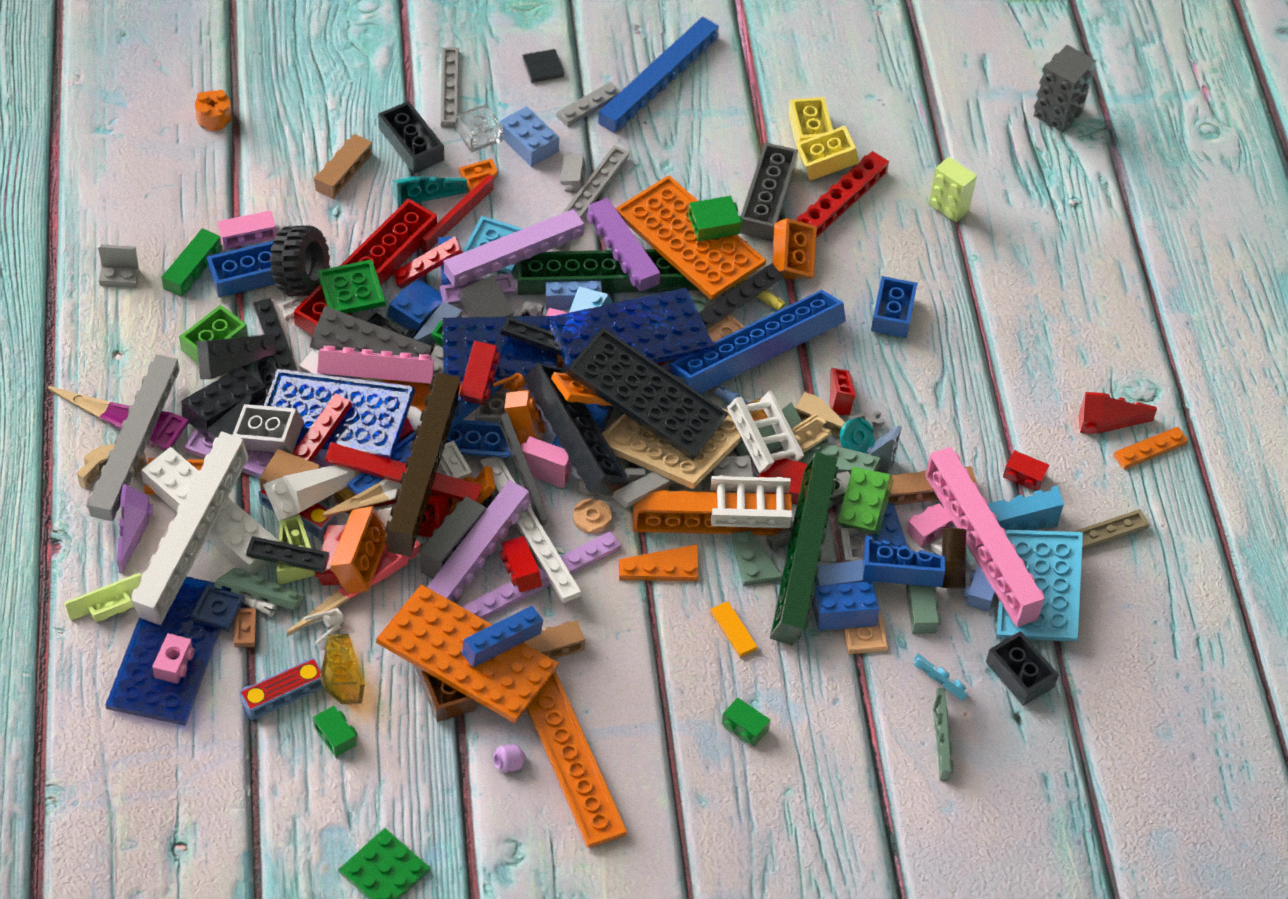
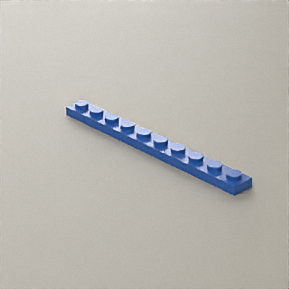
[347,376,504,495]

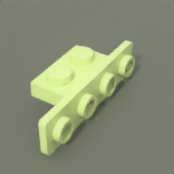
[65,573,142,622]

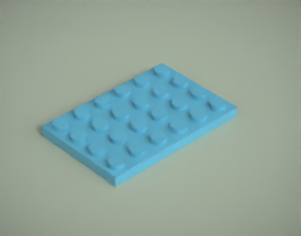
[997,530,1083,642]

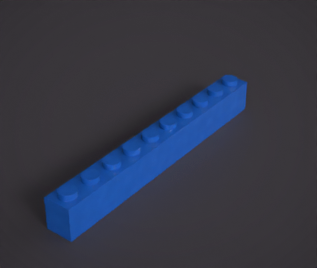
[598,16,719,133]

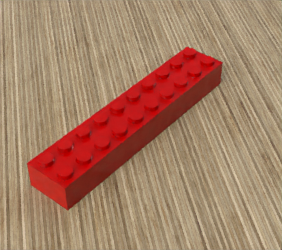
[294,198,437,336]

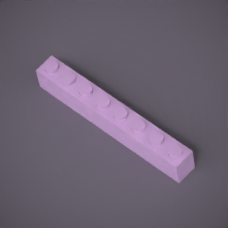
[444,209,584,288]
[427,480,531,602]

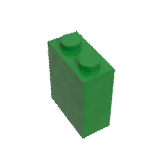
[688,196,743,242]

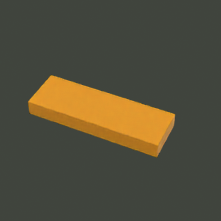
[710,601,758,658]

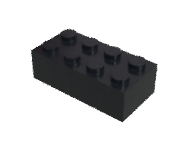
[378,101,444,173]
[181,367,266,437]

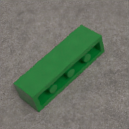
[161,228,223,297]

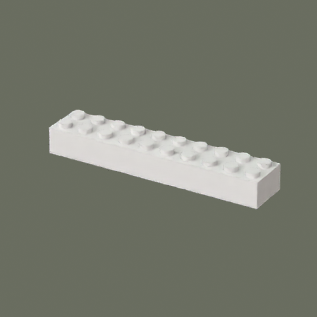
[131,432,249,625]

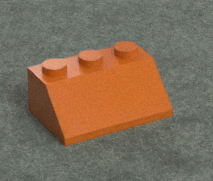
[772,218,817,279]

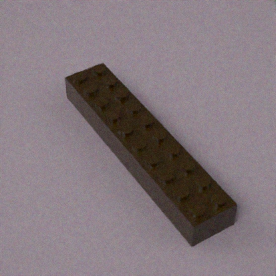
[385,372,460,557]

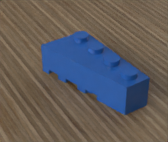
[862,535,945,587]

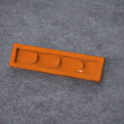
[1114,426,1188,470]

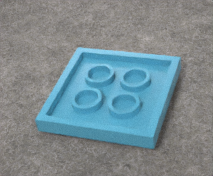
[463,216,523,274]

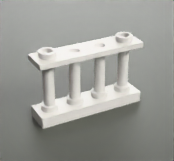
[727,391,804,473]
[711,475,792,528]

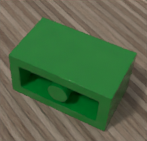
[722,697,771,747]
[312,705,358,758]

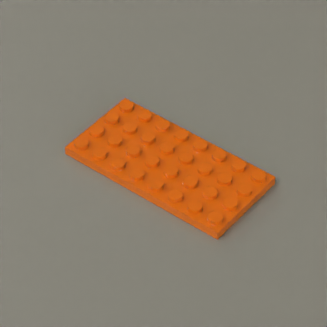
[615,175,766,300]
[376,584,559,723]

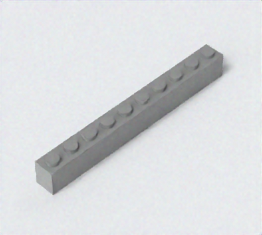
[87,354,180,521]

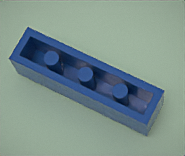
[462,606,543,667]

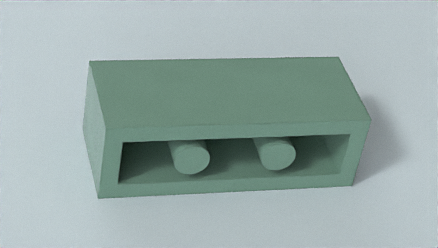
[905,584,941,634]

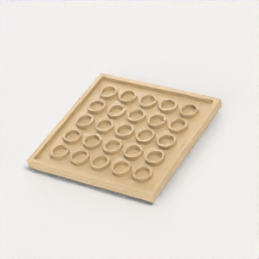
[603,407,743,489]

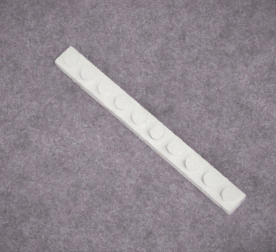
[481,457,581,603]

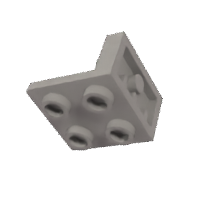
[98,244,140,287]

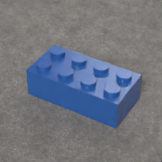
[207,241,276,298]

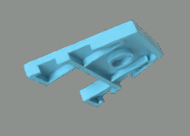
[913,652,968,701]

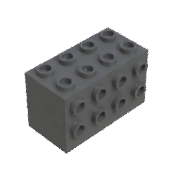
[1033,44,1096,132]

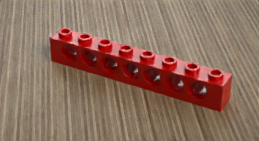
[796,151,889,238]

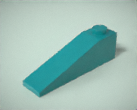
[392,176,467,207]

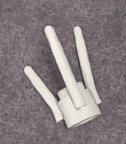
[292,608,344,645]

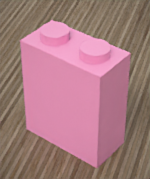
[521,436,572,489]

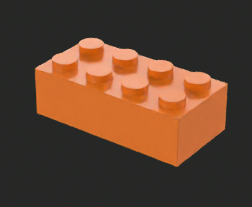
[330,506,387,594]

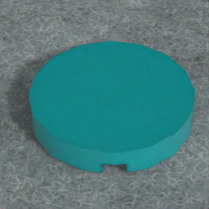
[840,418,875,454]

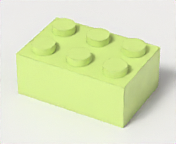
[929,157,977,222]

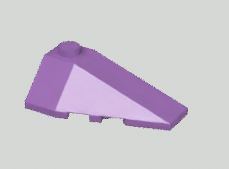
[117,485,153,573]

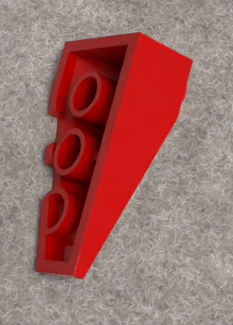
[1078,392,1157,434]

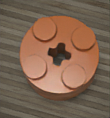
[195,90,232,131]

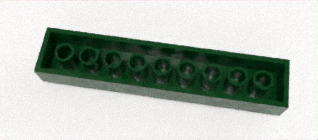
[516,249,699,294]
[769,452,839,645]

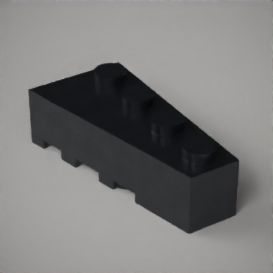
[196,334,276,379]

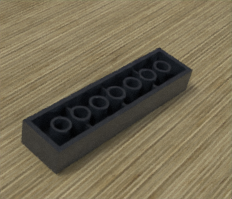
[524,362,630,496]

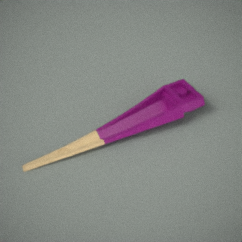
[48,386,189,451]

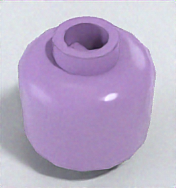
[493,744,526,773]

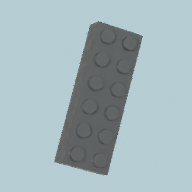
[740,142,799,241]
[310,306,432,357]

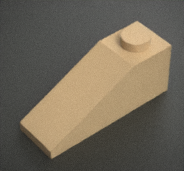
[795,392,845,438]

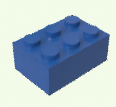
[871,276,918,338]
[812,581,879,631]

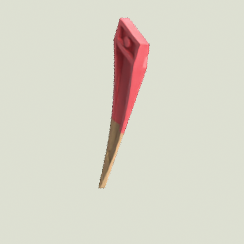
[287,541,422,636]

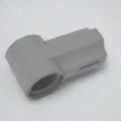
[518,301,544,324]

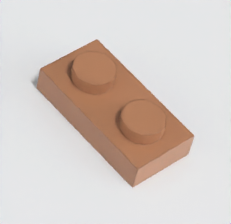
[234,608,256,647]

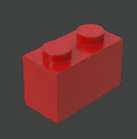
[1003,450,1050,491]

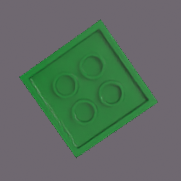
[317,260,386,314]
[339,828,430,899]

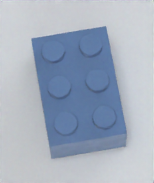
[499,106,559,167]

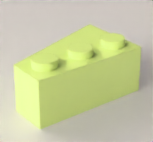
[276,514,315,585]

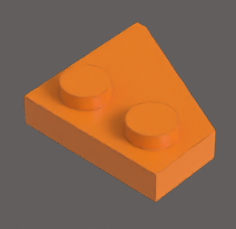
[458,158,498,192]

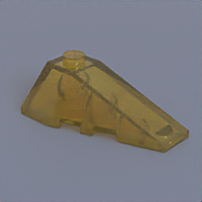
[320,634,365,705]

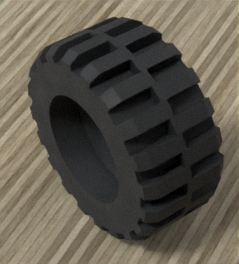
[270,225,330,296]

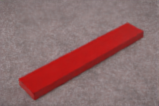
[421,174,494,253]

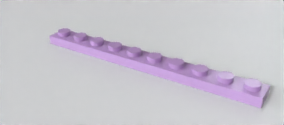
[462,531,621,619]

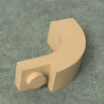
[77,444,147,489]

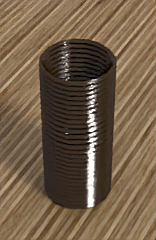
[941,528,967,588]

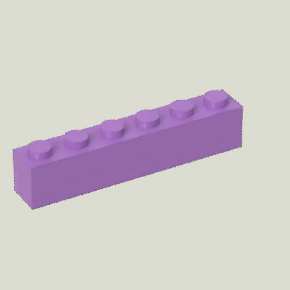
[587,198,660,292]

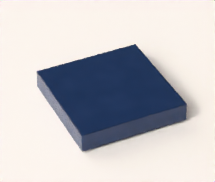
[191,585,245,632]

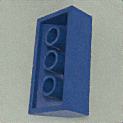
[446,420,511,458]

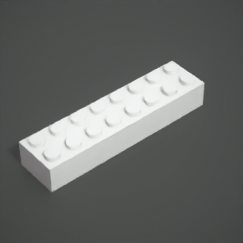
[141,447,279,575]

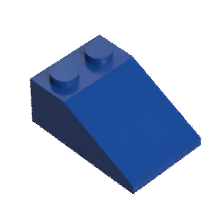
[387,279,443,332]

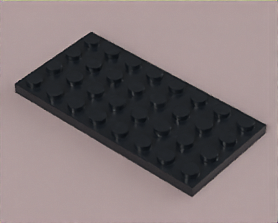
[565,327,729,461]

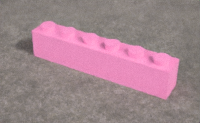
[317,346,435,383]

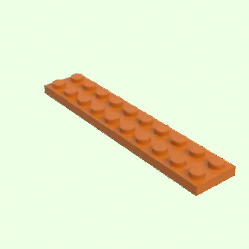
[526,671,627,849]

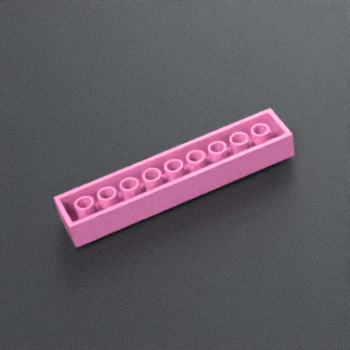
[925,447,1044,628]

